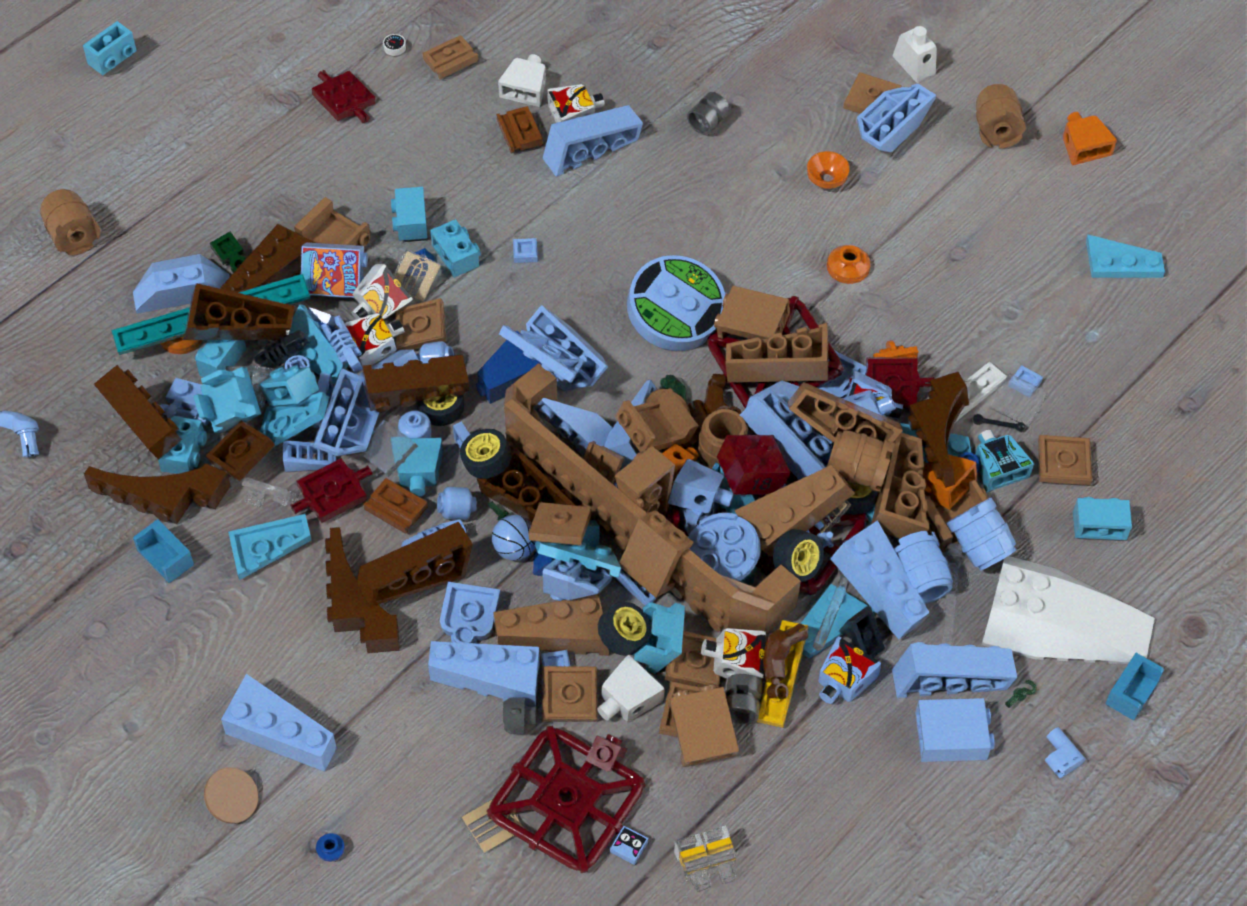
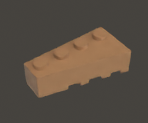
[726,323,828,382]
[788,382,903,443]
[871,432,929,539]
[615,446,675,517]
[734,465,855,558]
[493,594,609,656]

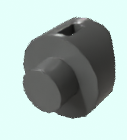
[503,697,536,734]

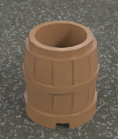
[976,84,1026,149]
[40,189,100,256]
[698,409,749,469]
[827,430,895,492]

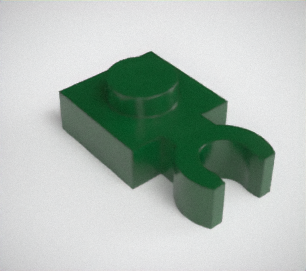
[210,231,246,273]

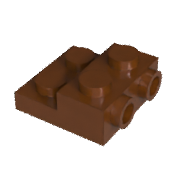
[206,420,275,482]

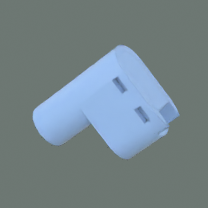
[1045,727,1086,778]

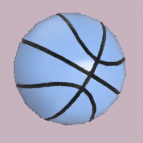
[492,515,536,561]

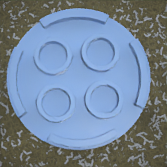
[688,513,761,581]

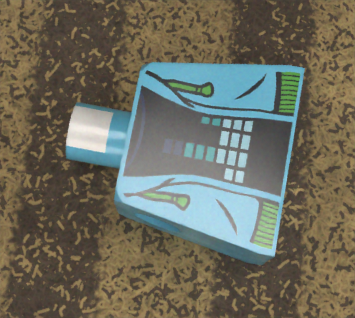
[975,430,1034,492]

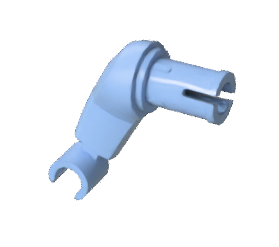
[0,410,39,458]

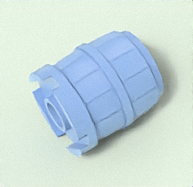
[947,497,1016,571]
[892,531,953,604]

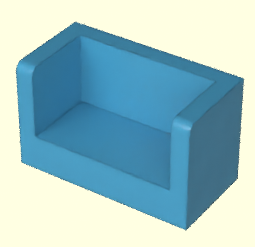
[133,519,194,583]
[1105,652,1164,721]

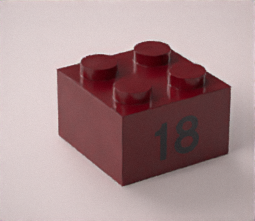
[717,435,790,495]

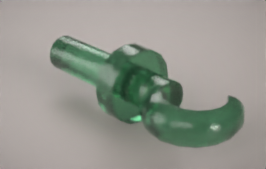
[488,501,509,521]
[1005,680,1037,708]

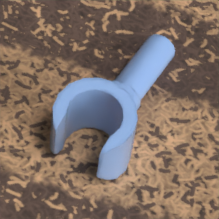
[817,532,834,548]

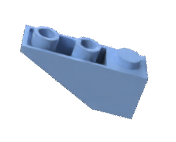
[533,398,613,455]

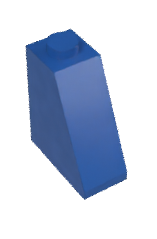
[476,331,541,404]

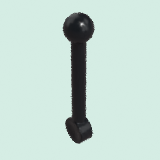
[973,414,1025,432]

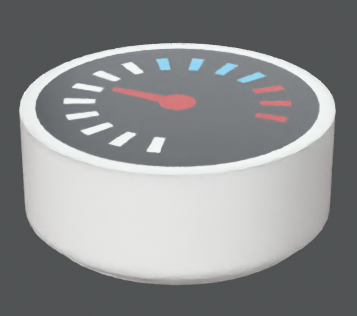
[383,34,406,56]

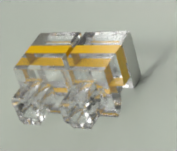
[674,826,736,892]

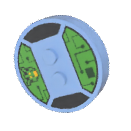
[627,255,725,351]

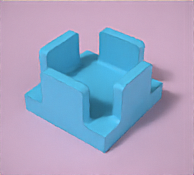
[193,367,261,434]
[632,602,685,674]

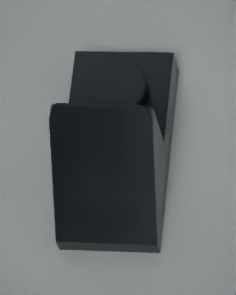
[839,606,885,658]

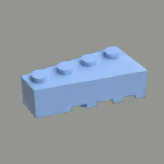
[543,105,643,177]
[740,388,833,480]
[830,520,929,639]
[428,641,540,707]
[892,642,1017,698]
[221,674,337,772]

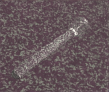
[942,544,966,646]
[813,569,850,651]

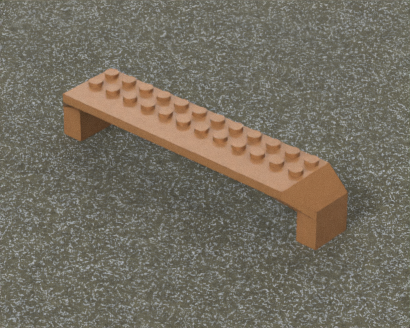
[504,363,801,635]

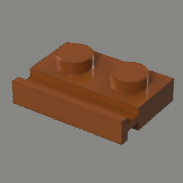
[496,106,543,153]
[363,478,428,534]

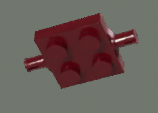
[312,70,375,123]
[849,357,935,408]
[290,458,373,523]

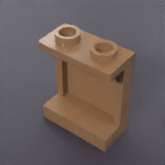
[294,197,371,246]
[714,286,790,340]
[615,388,698,452]
[925,480,997,553]
[619,511,693,598]
[668,685,739,767]

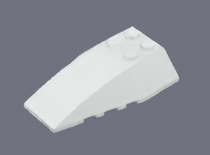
[982,556,1155,665]

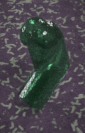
[660,374,688,404]

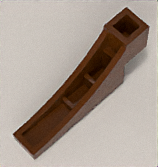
[907,372,969,488]
[84,463,231,524]
[325,527,400,653]

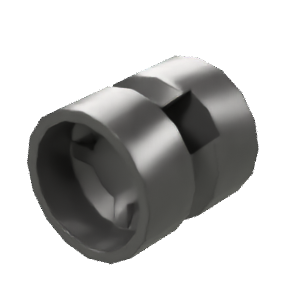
[687,92,730,135]
[726,674,763,724]

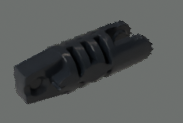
[254,330,310,377]

